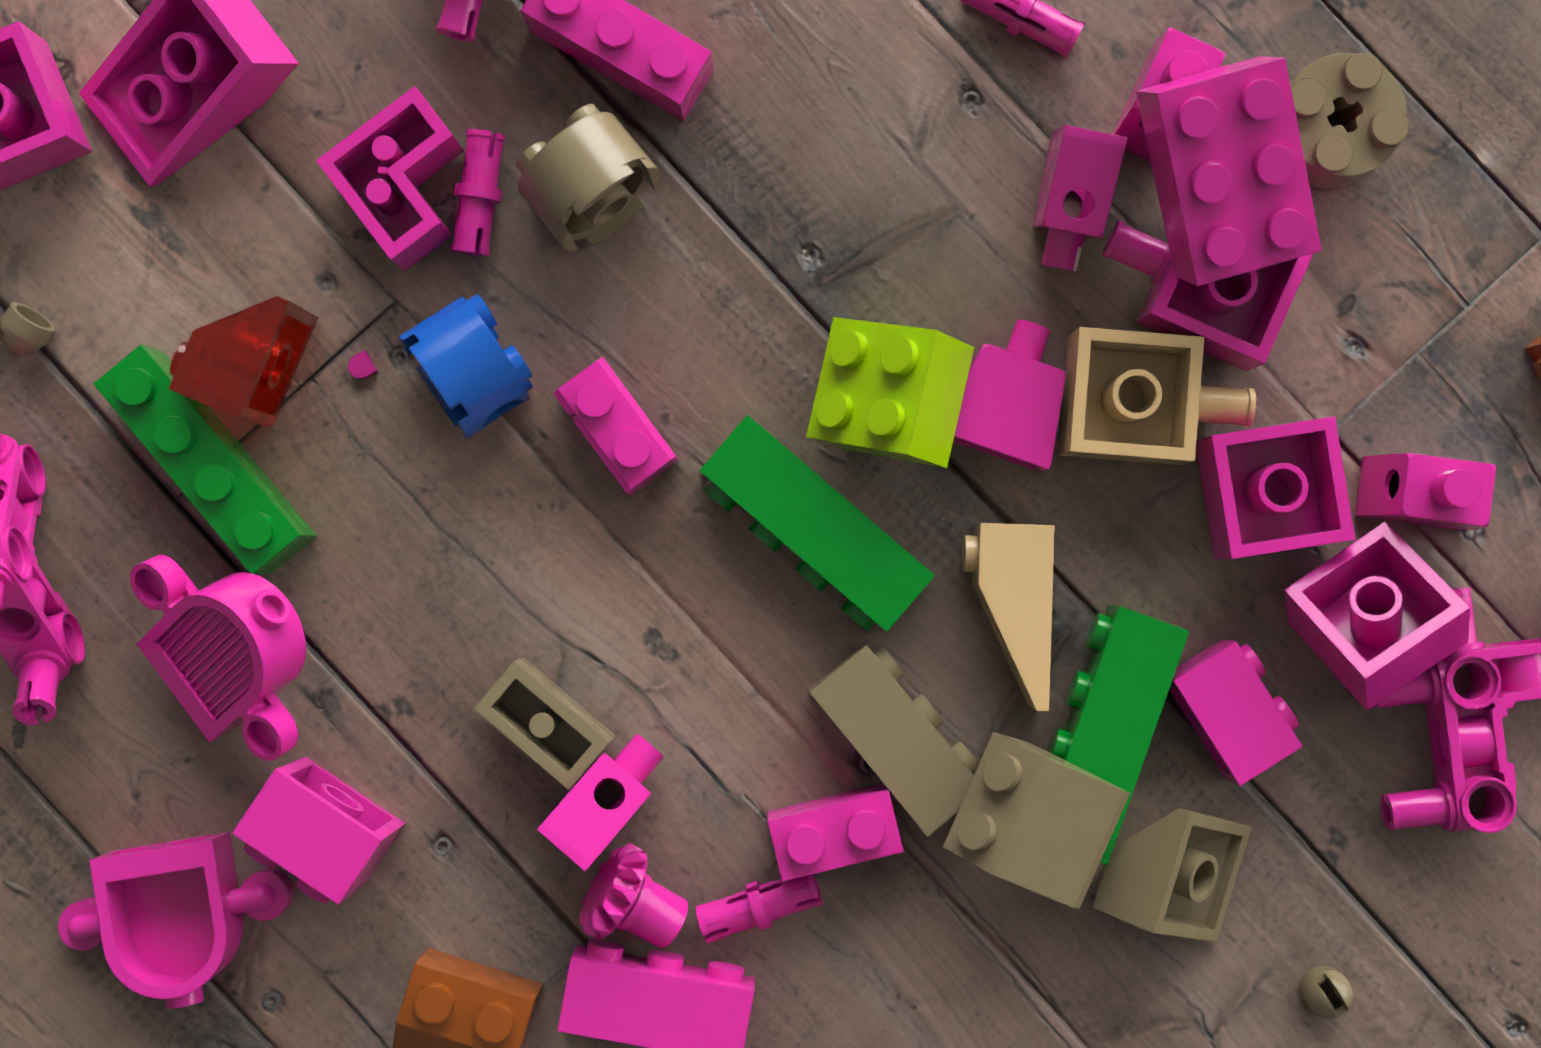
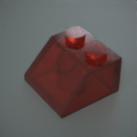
[169,296,319,428]

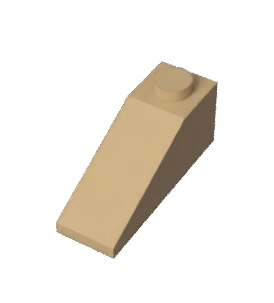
[962,523,1055,711]

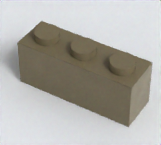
[809,643,979,837]

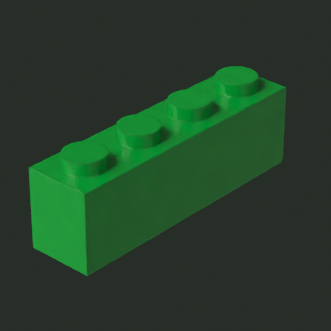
[93,344,317,575]
[699,414,935,632]
[1047,605,1189,865]

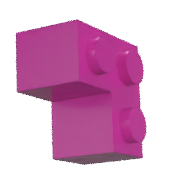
[316,86,464,271]

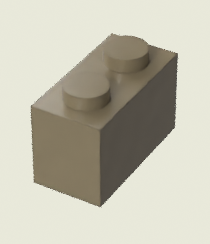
[473,657,615,790]

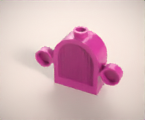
[130,555,306,761]
[58,831,294,1009]

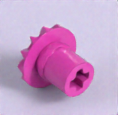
[579,843,688,949]

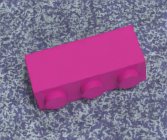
[520,0,714,122]
[557,940,755,1048]

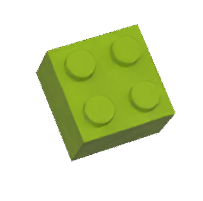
[806,317,974,468]

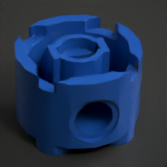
[398,294,533,439]

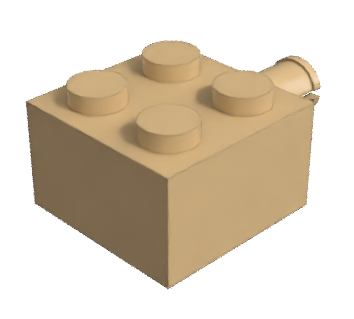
[1059,327,1256,465]

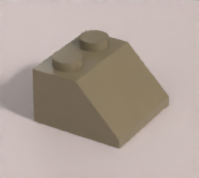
[943,732,1130,909]

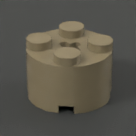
[1290,52,1409,191]
[516,104,661,252]

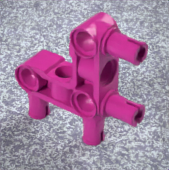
[0,433,85,725]
[1372,587,1541,833]

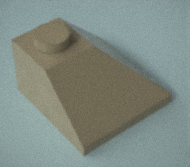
[1092,808,1252,942]

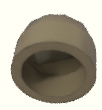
[0,302,56,355]
[1299,965,1354,1018]

